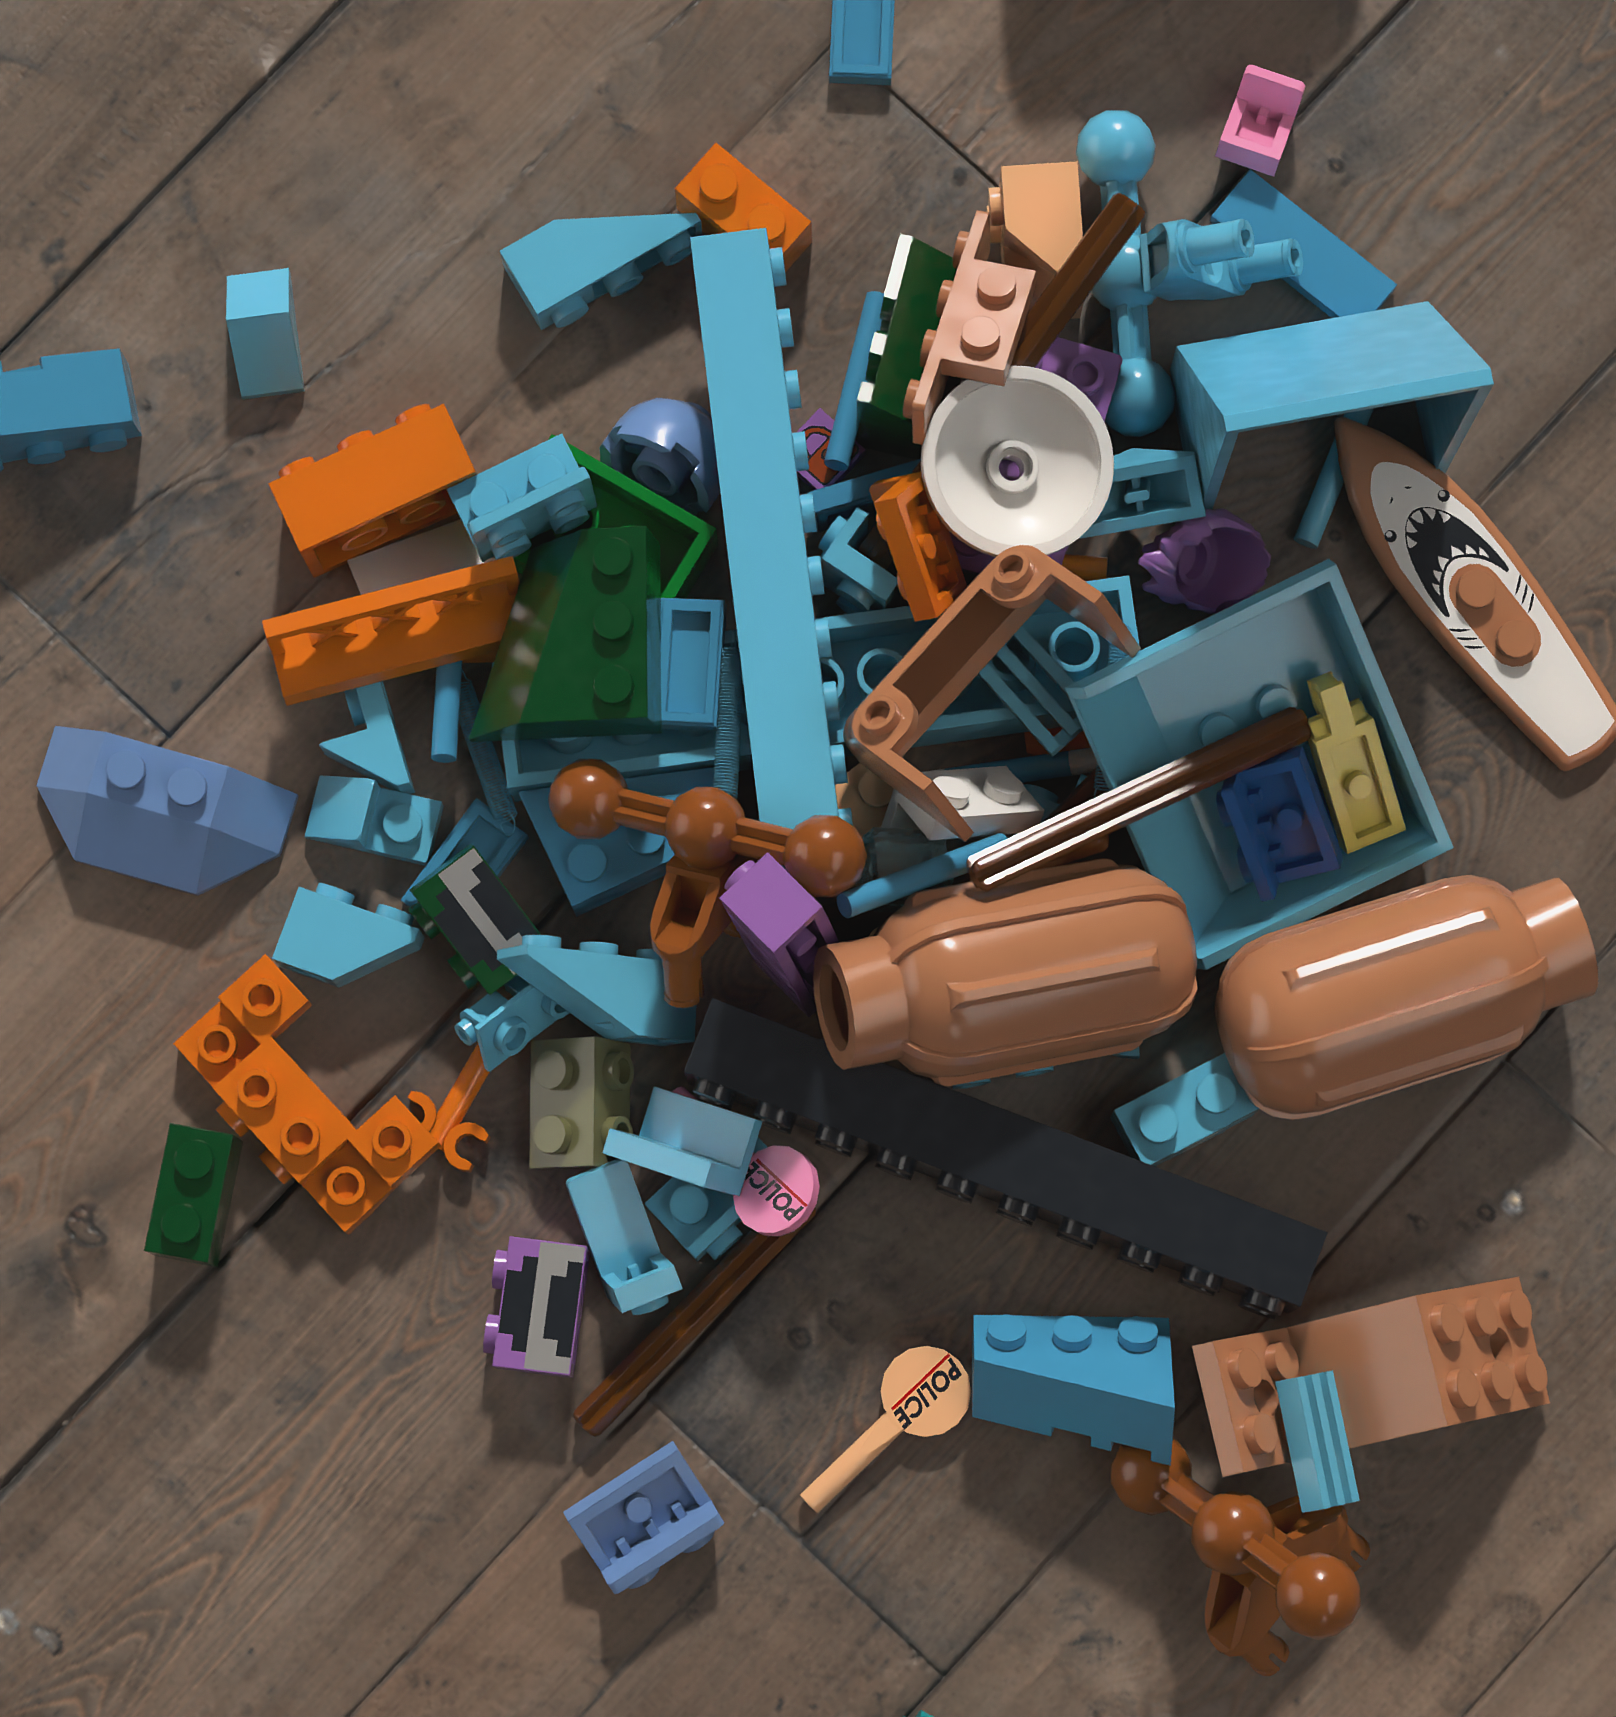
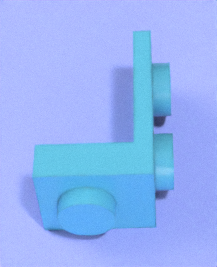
[566,1159,682,1315]

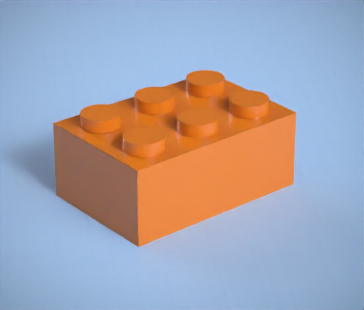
[268,403,477,578]

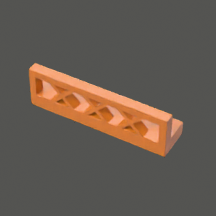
[262,556,520,706]

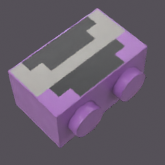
[483,1236,590,1378]

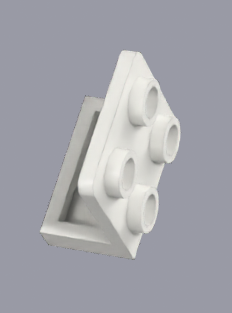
[867,766,1044,881]

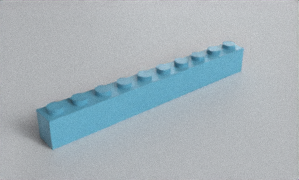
[690,228,853,870]

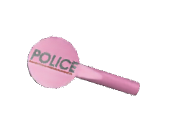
[672,1087,820,1236]

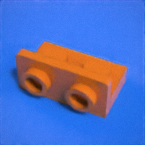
[869,472,967,622]

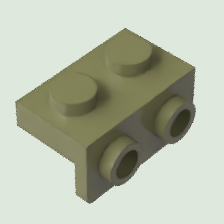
[529,1037,634,1170]

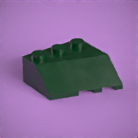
[856,234,962,460]
[469,526,662,742]

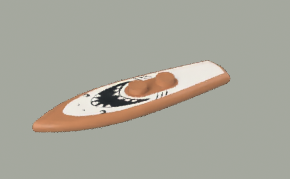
[1334,417,1616,771]

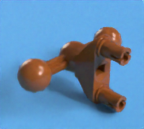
[548,759,867,1008]
[1111,1439,1371,1676]

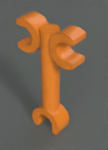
[407,1043,491,1173]

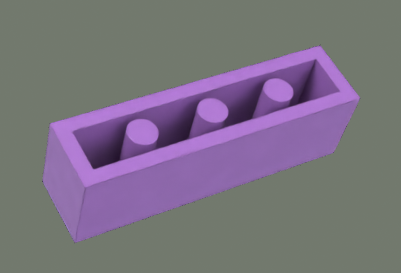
[719,852,839,1017]

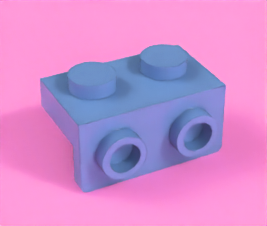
[563,1441,724,1594]

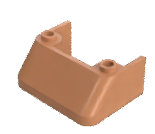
[843,545,1141,842]

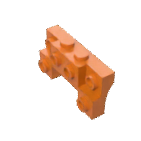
[173,954,442,1235]

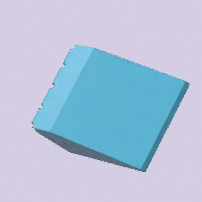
[1170,301,1494,509]

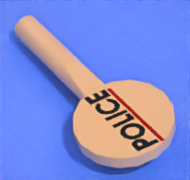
[800,1346,971,1513]

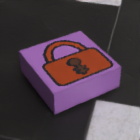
[797,408,866,491]

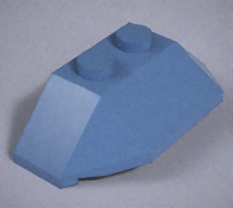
[36,726,299,896]

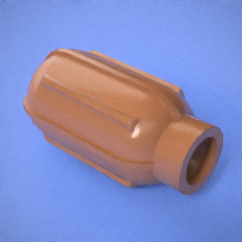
[813,858,1198,1086]
[1214,875,1598,1120]

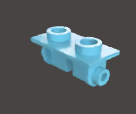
[454,975,570,1072]

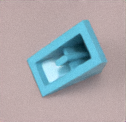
[226,268,305,400]
[1080,448,1206,539]

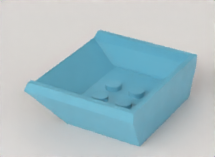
[1065,559,1454,970]

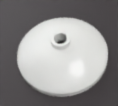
[921,366,1114,557]

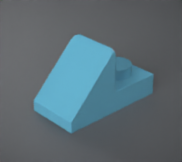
[319,681,415,794]
[305,775,444,866]

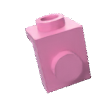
[1215,65,1306,177]

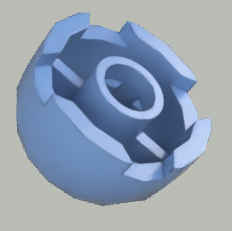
[599,398,720,516]

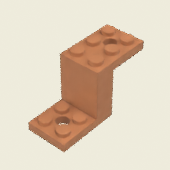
[1192,1277,1550,1477]

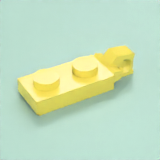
[1307,671,1406,854]

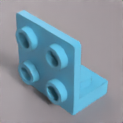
[447,433,597,562]

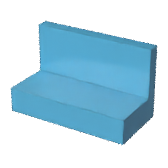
[602,1086,763,1196]

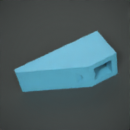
[500,213,703,330]
[497,935,697,1046]

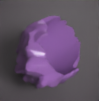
[1138,508,1271,614]

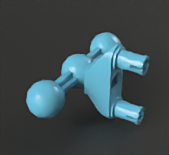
[1076,110,1303,437]

